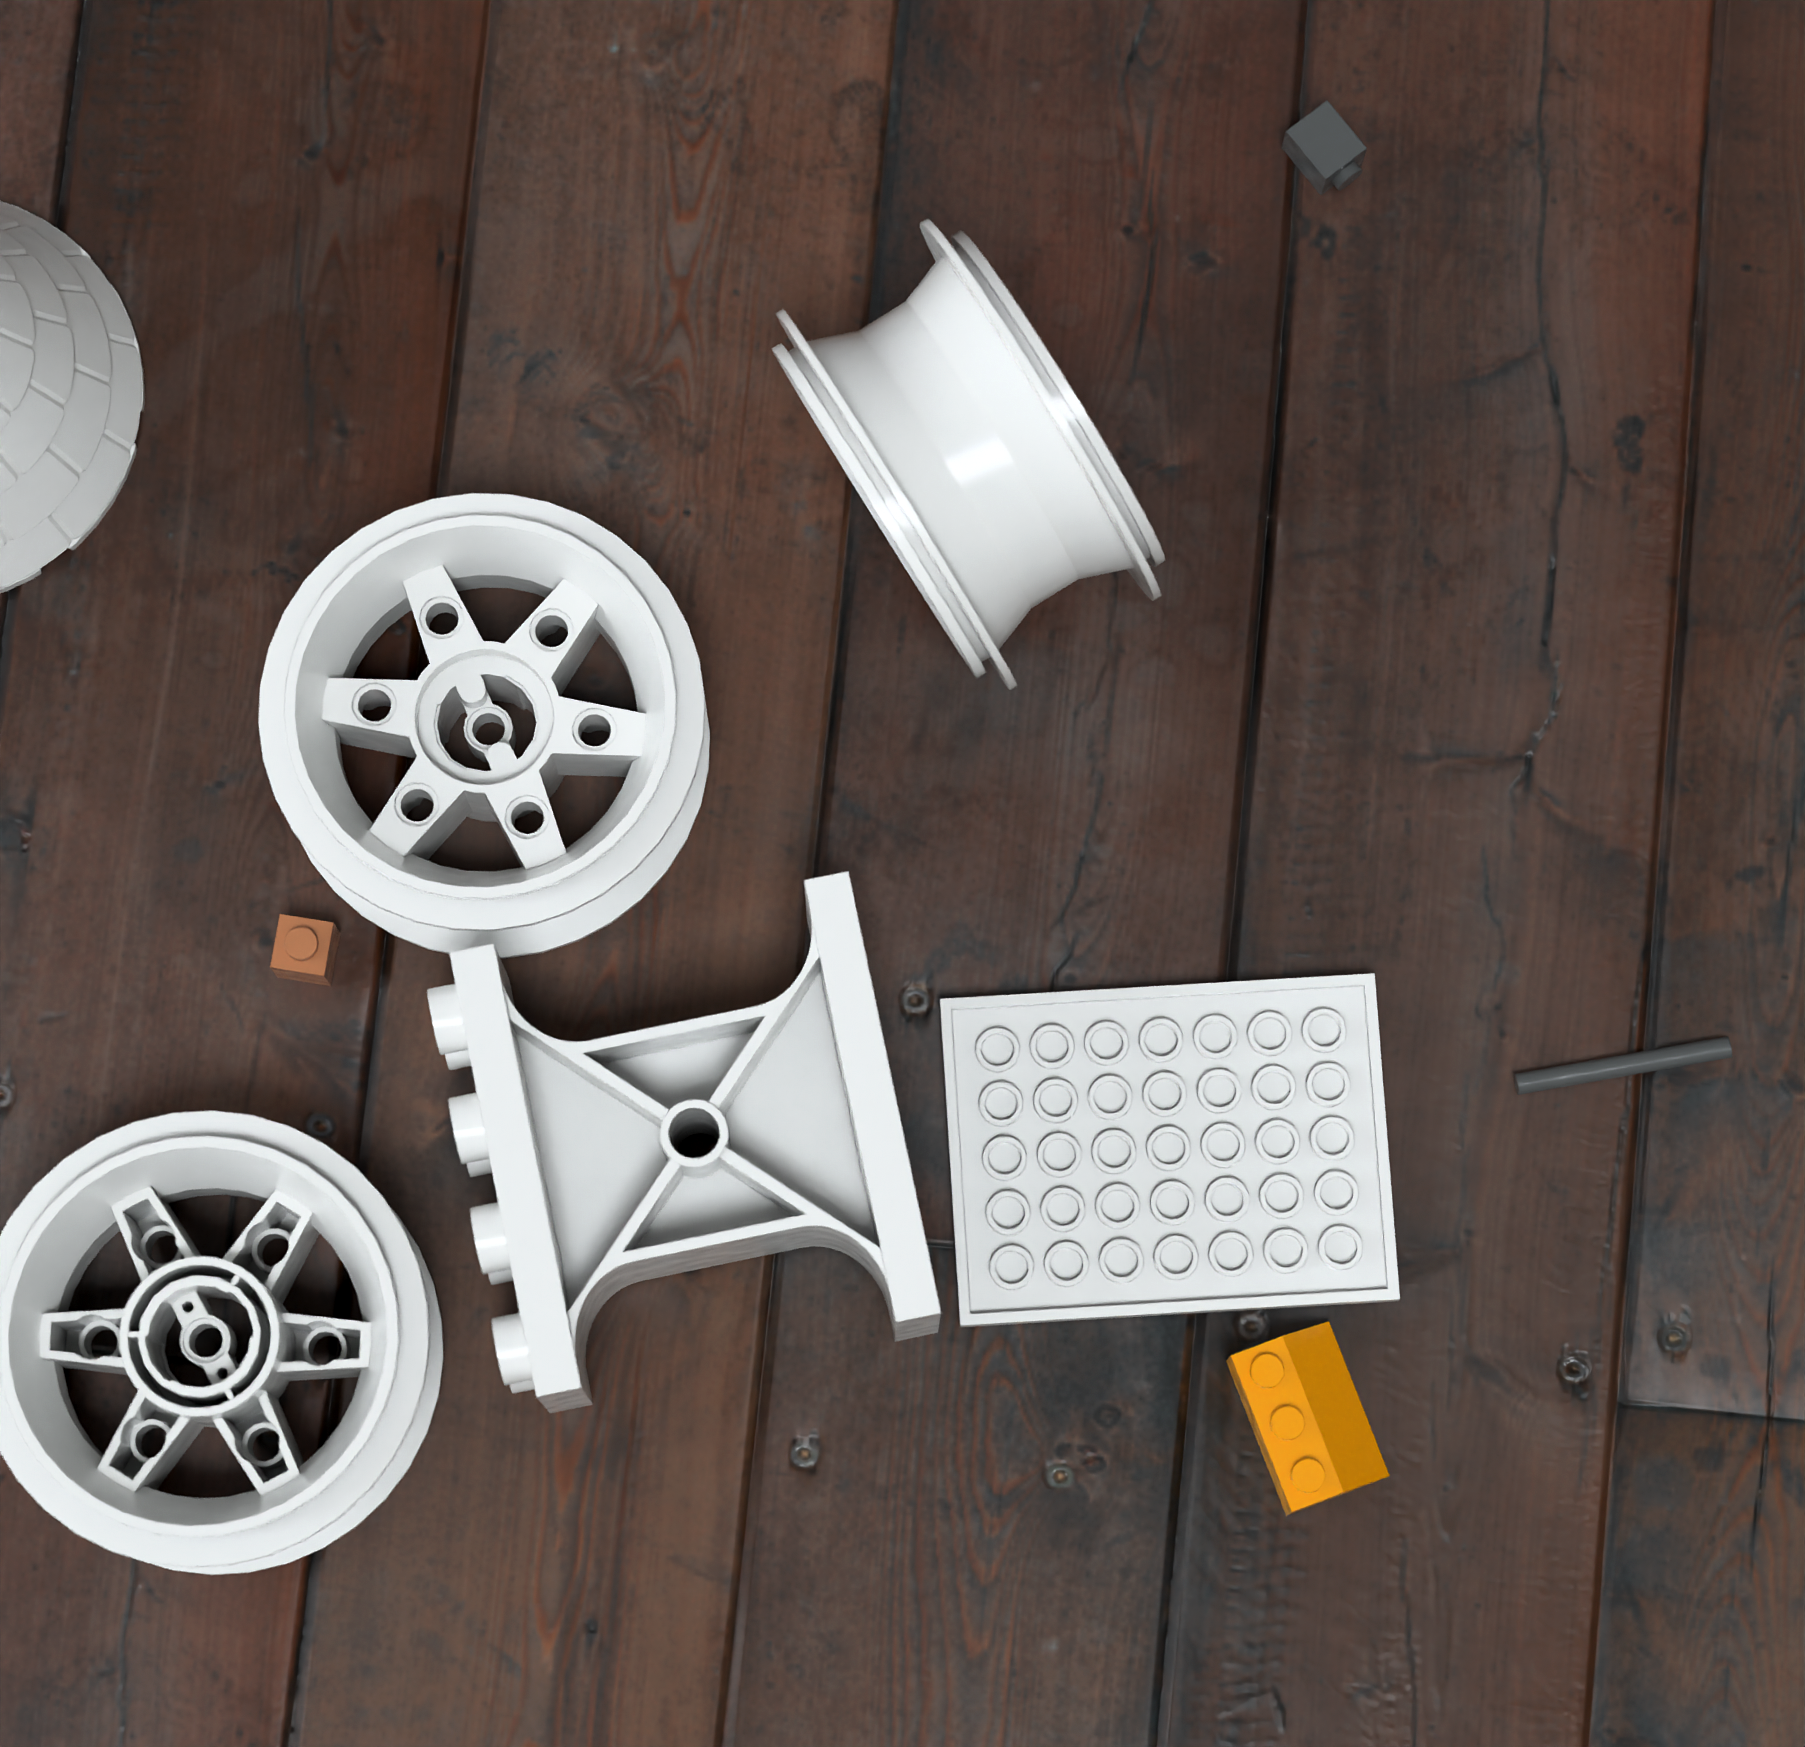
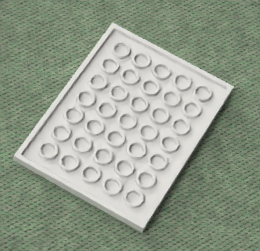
[940,973,1400,1327]

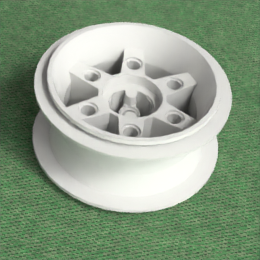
[772,219,1165,690]
[258,493,710,959]
[0,1111,444,1575]

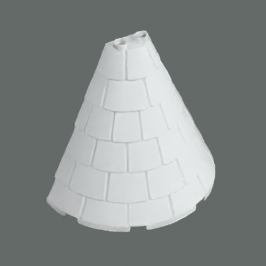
[0,201,145,593]

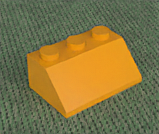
[1226,1321,1390,1516]

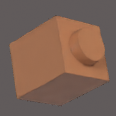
[270,914,341,986]

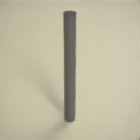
[1514,1036,1732,1095]

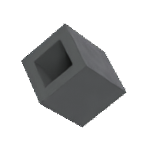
[1282,100,1367,195]

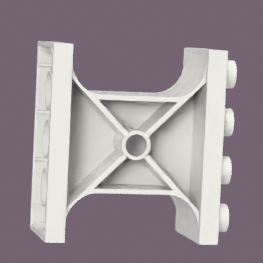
[427,871,941,1413]

